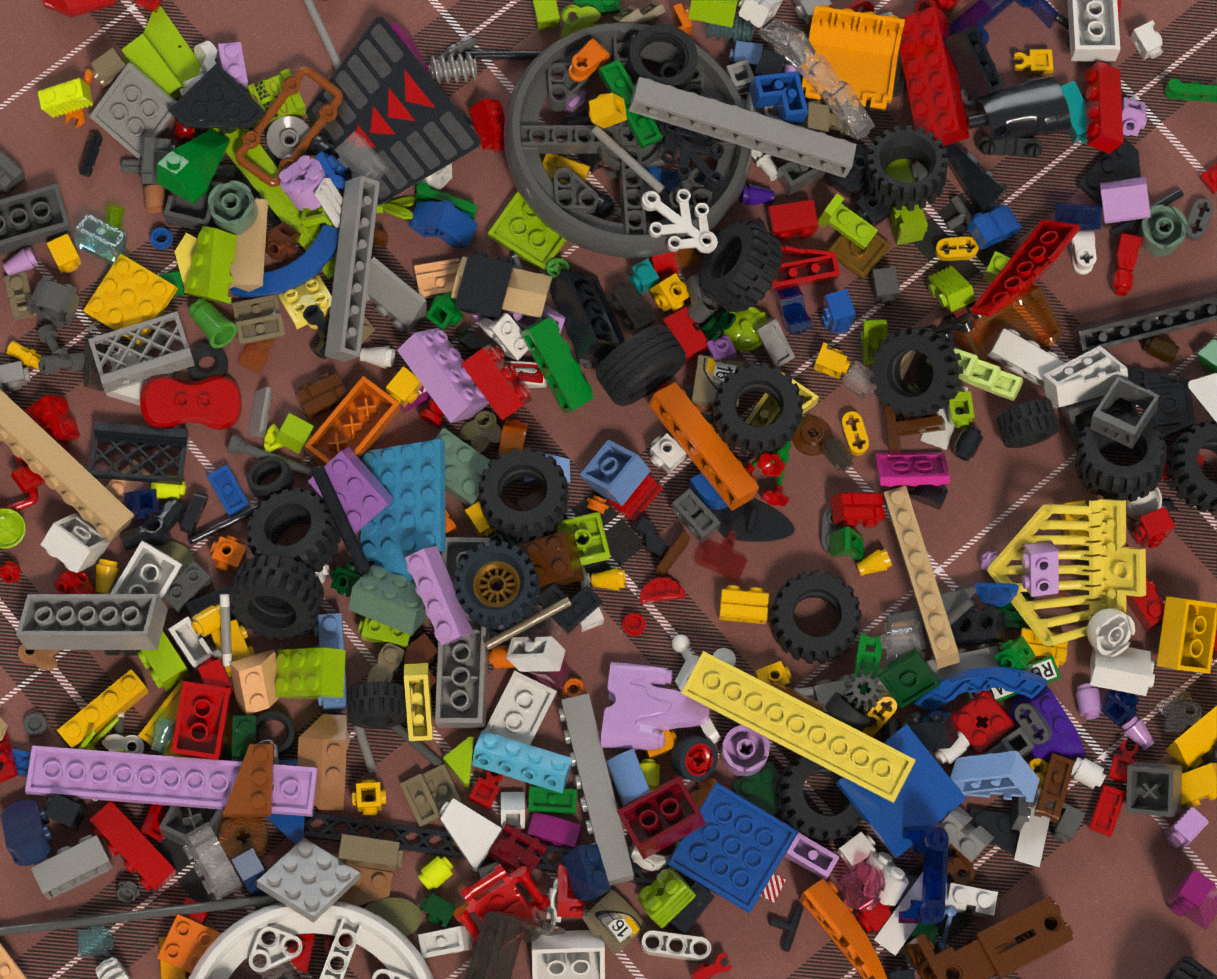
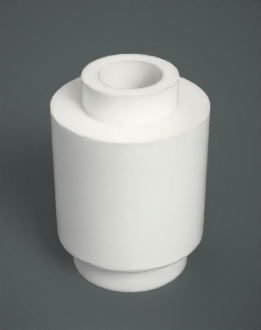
[934,730,970,765]
[1071,757,1106,789]

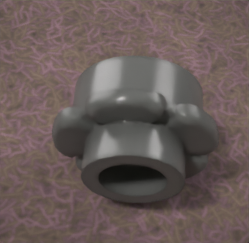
[117,881,140,903]

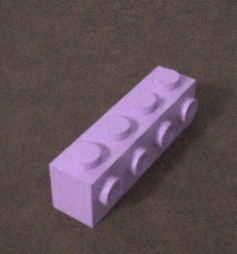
[405,546,473,645]

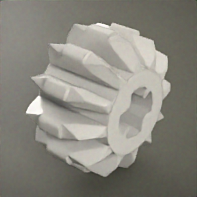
[96,957,131,979]

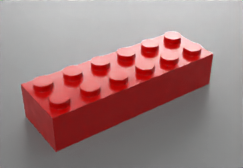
[899,6,970,147]

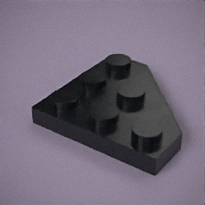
[168,63,266,129]
[1077,138,1141,229]

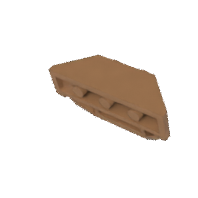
[297,714,347,810]

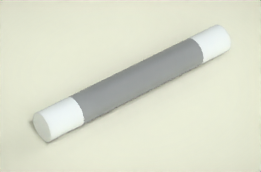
[220,594,232,666]

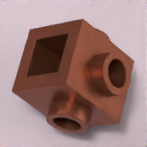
[265,222,301,263]

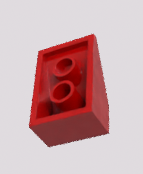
[171,681,231,760]

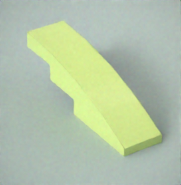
[926,348,1023,401]

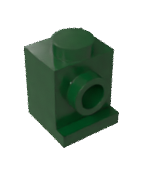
[419,893,457,930]

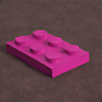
[875,452,950,487]

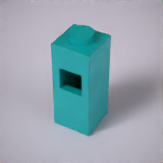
[1060,81,1088,143]

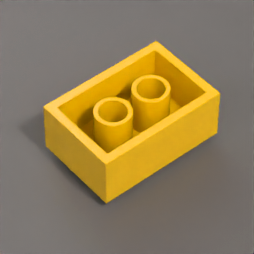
[1157,596,1217,674]

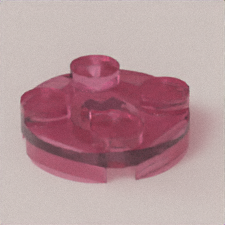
[840,862,885,911]

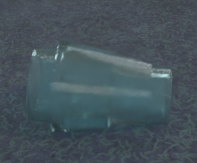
[150,716,176,753]

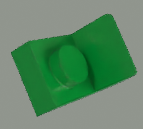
[830,527,864,561]

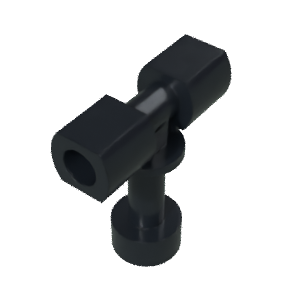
[303,305,329,360]

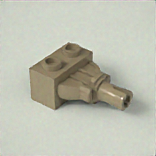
[796,101,864,138]

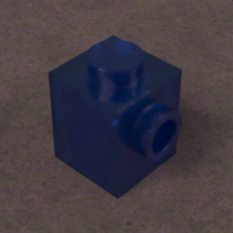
[124,489,158,520]

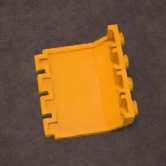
[802,5,905,110]

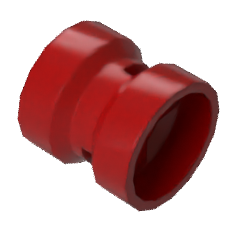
[419,397,444,428]

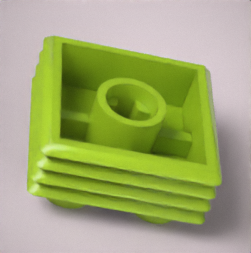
[554,512,610,566]
[638,867,696,928]

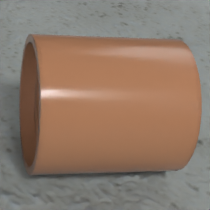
[144,185,166,213]

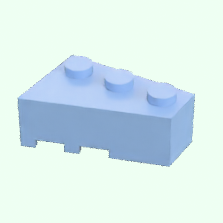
[950,751,1040,802]

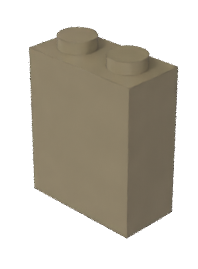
[338,834,404,874]

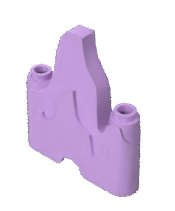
[601,662,710,750]

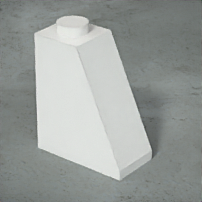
[439,798,502,872]

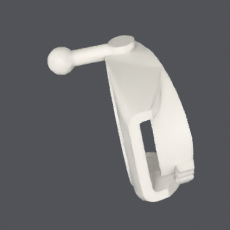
[629,841,680,871]

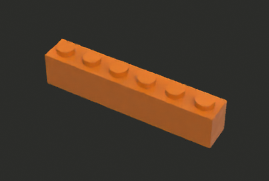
[649,382,759,511]

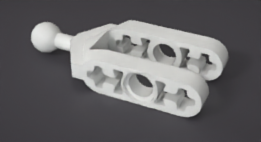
[672,634,722,744]

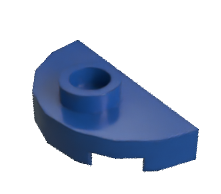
[975,582,1019,608]

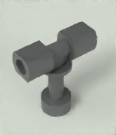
[37,324,88,375]

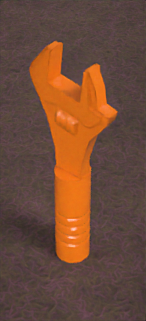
[64,69,93,129]

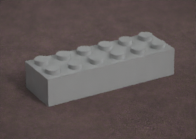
[16,594,168,650]

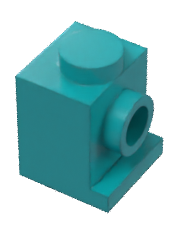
[627,259,659,297]

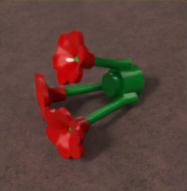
[743,441,791,506]

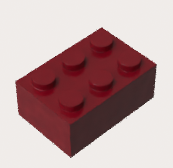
[617,776,706,860]

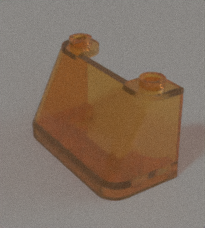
[952,285,1064,371]

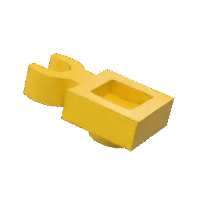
[1013,49,1054,74]

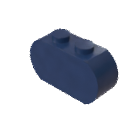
[1,799,53,866]

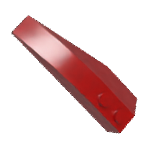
[970,219,1081,317]

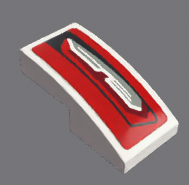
[505,361,547,388]

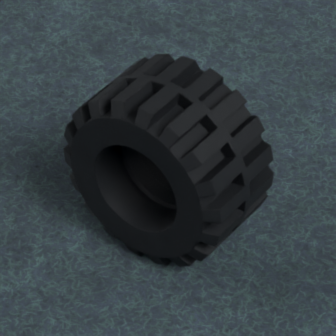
[996,400,1060,448]
[347,681,407,729]

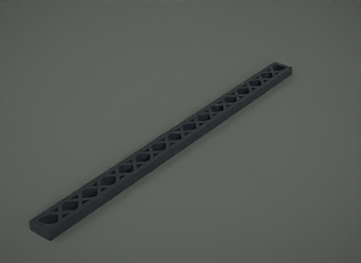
[280,813,661,885]

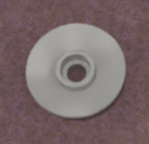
[267,116,310,159]

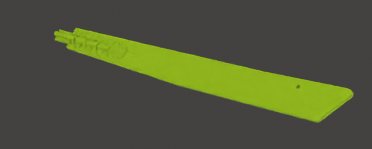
[143,6,337,280]

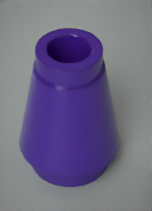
[740,183,774,206]

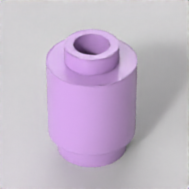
[1075,683,1103,720]

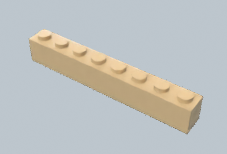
[0,389,134,542]
[884,486,960,669]

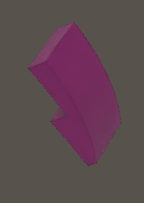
[527,813,583,849]

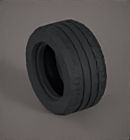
[596,324,686,406]

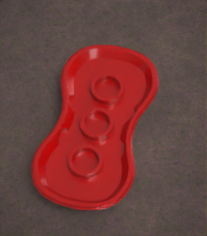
[140,374,242,430]

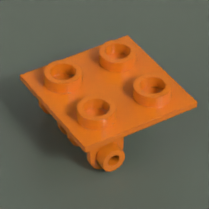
[157,914,222,973]

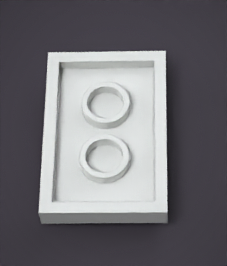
[484,671,557,745]

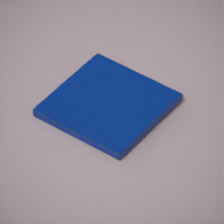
[836,724,966,858]
[667,782,798,914]

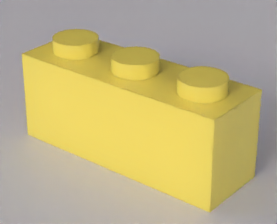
[404,663,433,741]

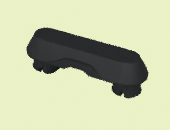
[978,136,1043,158]

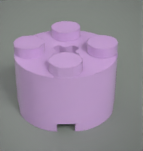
[279,155,326,211]
[721,725,770,777]

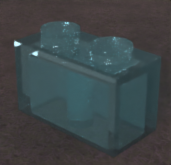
[75,214,127,265]

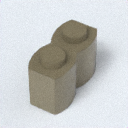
[90,47,127,87]
[367,642,404,683]

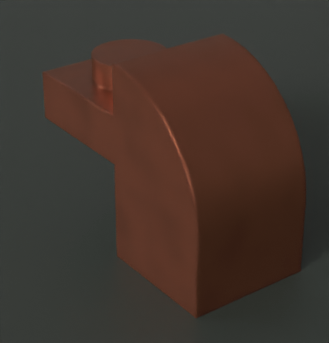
[404,633,438,691]

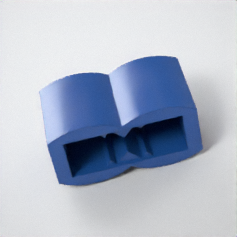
[967,205,1022,250]

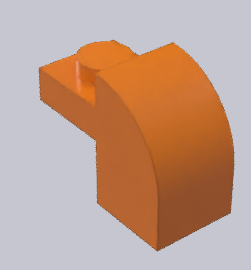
[498,420,528,459]

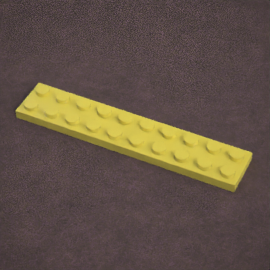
[681,651,916,803]

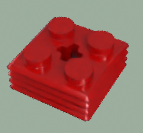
[953,690,1015,754]

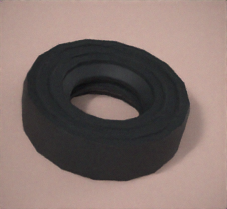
[187,344,228,381]

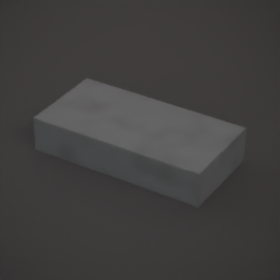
[754,317,795,368]

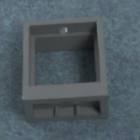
[1090,377,1160,448]

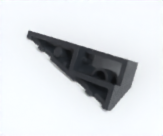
[942,142,1008,214]

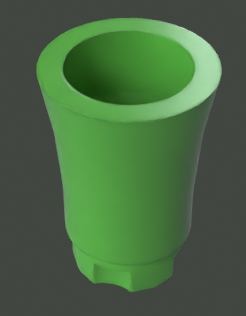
[188,298,237,348]

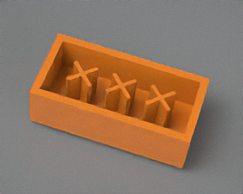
[304,376,400,466]

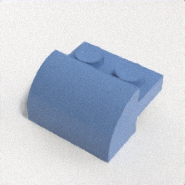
[606,749,650,807]

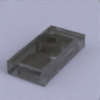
[83,341,108,391]

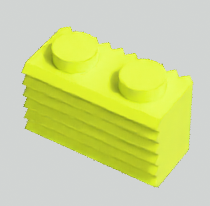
[38,78,93,118]

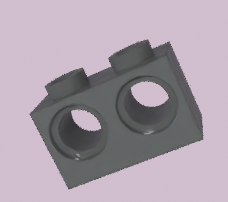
[671,488,721,544]
[162,562,213,617]

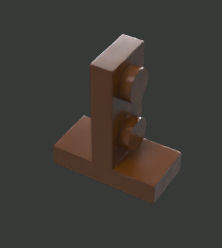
[885,406,946,454]

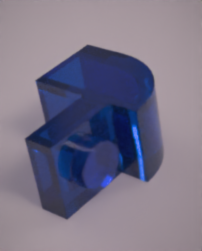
[776,285,812,334]

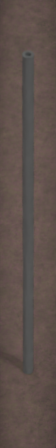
[0,895,280,936]

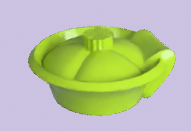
[721,307,768,351]

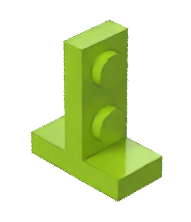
[818,193,878,250]

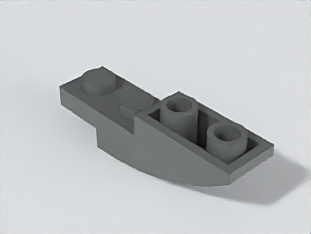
[885,585,976,634]

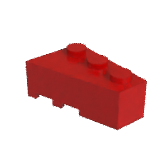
[770,246,840,292]

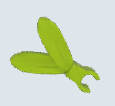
[376,196,417,219]

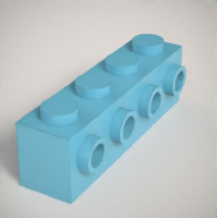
[472,730,572,793]

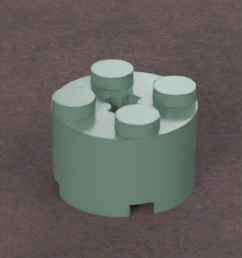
[208,181,258,235]
[1137,205,1187,257]

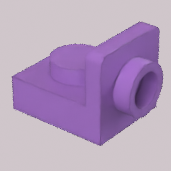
[707,335,737,362]

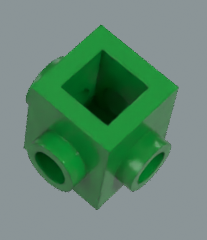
[426,292,464,330]
[994,636,1036,670]

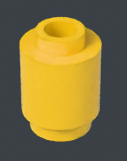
[191,604,221,637]

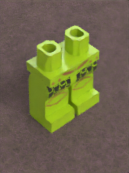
[246,68,306,129]

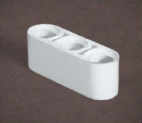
[641,931,711,962]

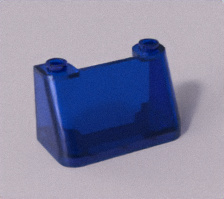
[898,825,951,926]

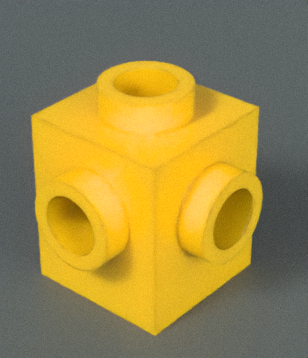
[650,273,690,312]
[352,780,386,815]

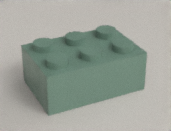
[435,428,490,508]
[348,565,427,636]

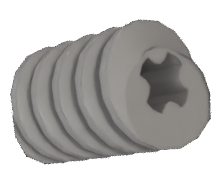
[430,53,477,84]

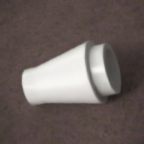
[360,346,395,369]

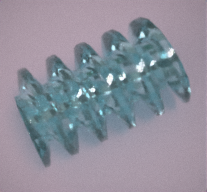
[707,16,755,45]

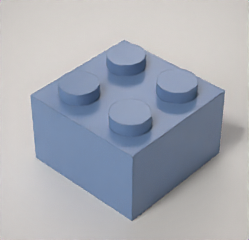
[580,440,651,506]

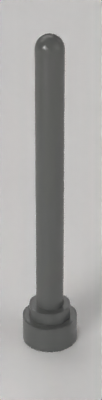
[227,435,313,477]

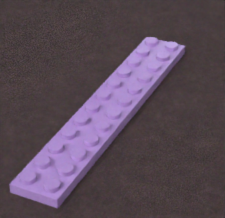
[25,745,318,817]

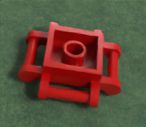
[453,863,550,953]

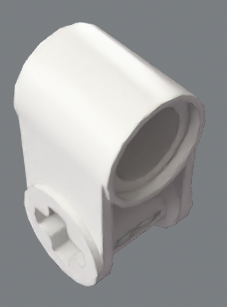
[1069,229,1097,275]

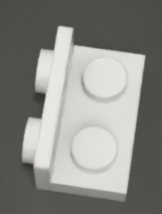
[479,313,528,360]

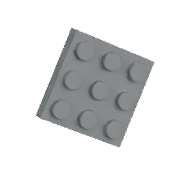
[89,63,177,160]
[257,838,360,923]

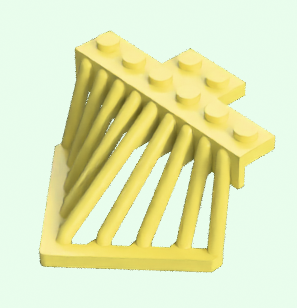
[988,499,1146,646]

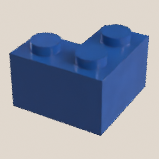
[749,71,808,125]
[408,200,478,248]

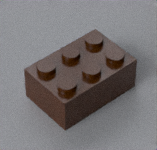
[506,531,584,596]

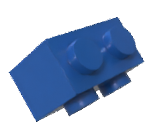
[821,289,856,335]

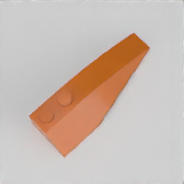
[799,878,887,979]

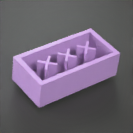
[397,328,489,423]

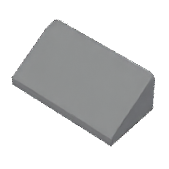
[248,387,272,438]

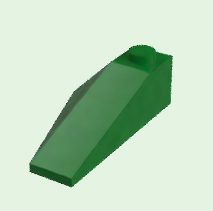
[156,129,230,204]

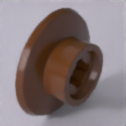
[792,416,833,456]

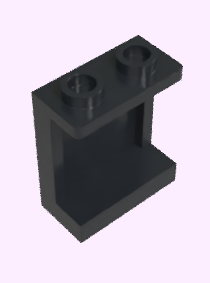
[454,251,514,320]

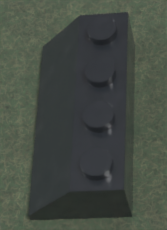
[550,269,625,362]

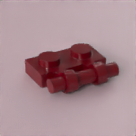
[487,823,548,876]

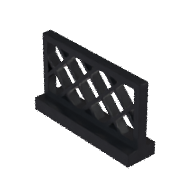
[88,422,189,485]

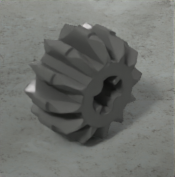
[843,670,884,711]

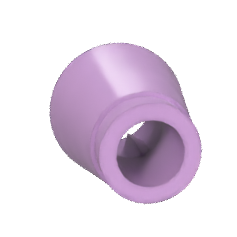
[3,247,39,275]
[1121,715,1155,750]

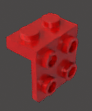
[23,395,81,443]

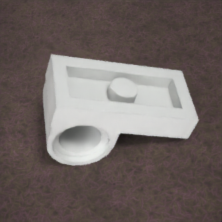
[418,926,473,958]

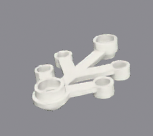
[641,189,718,253]

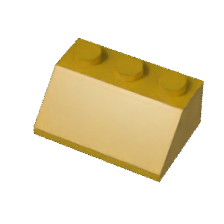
[1166,706,1217,771]

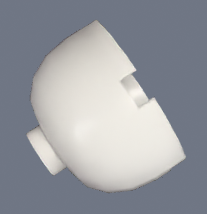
[1087,609,1135,657]

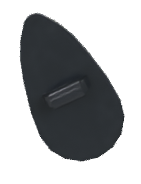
[713,499,795,542]

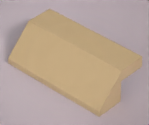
[218,199,268,292]
[451,257,552,319]

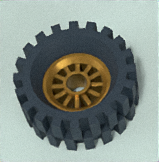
[453,541,541,630]

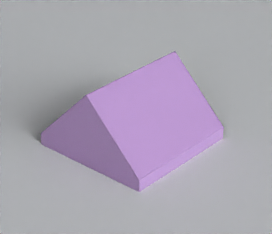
[1100,177,1151,224]

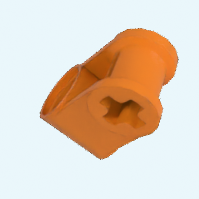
[568,39,611,82]

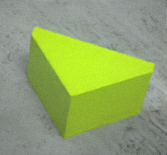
[443,737,474,788]

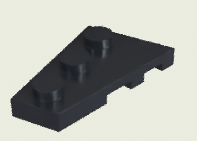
[969,808,1020,856]

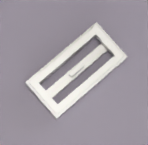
[315,178,343,228]

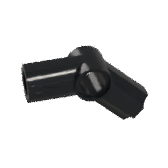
[120,497,186,551]

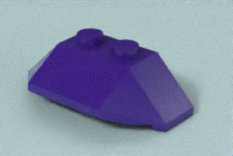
[1009,686,1086,762]

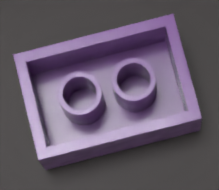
[308,447,395,534]

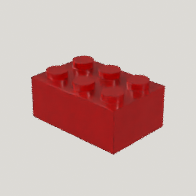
[461,344,533,420]

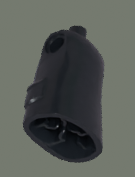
[966,75,1071,141]

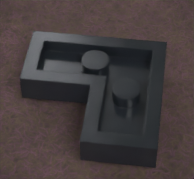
[537,583,603,635]

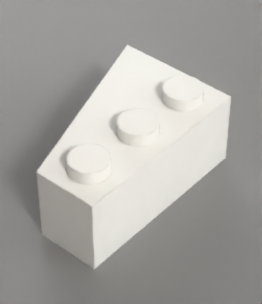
[1043,346,1128,407]

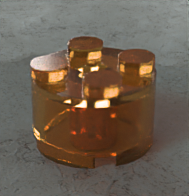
[219,817,269,861]

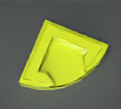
[264,423,283,453]

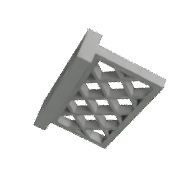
[88,312,195,393]

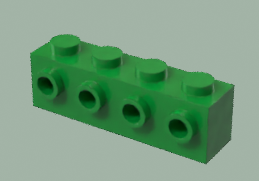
[520,317,595,413]

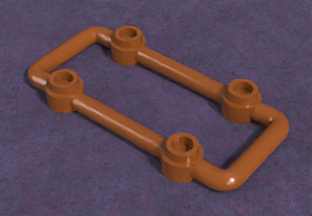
[235,66,343,187]

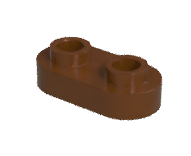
[939,841,975,886]

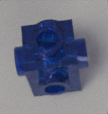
[1100,689,1140,726]

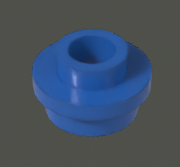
[150,227,173,250]

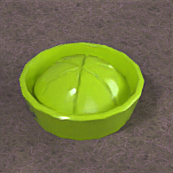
[0,509,26,549]

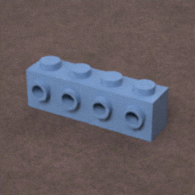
[314,613,347,713]

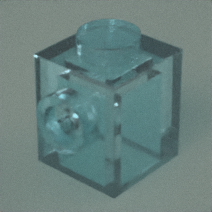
[78,925,114,957]

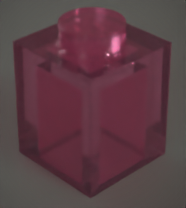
[531,661,571,689]

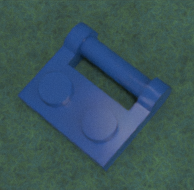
[315,152,350,190]

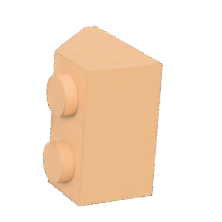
[229,649,278,715]

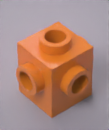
[210,536,248,572]

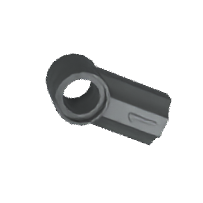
[687,275,718,323]

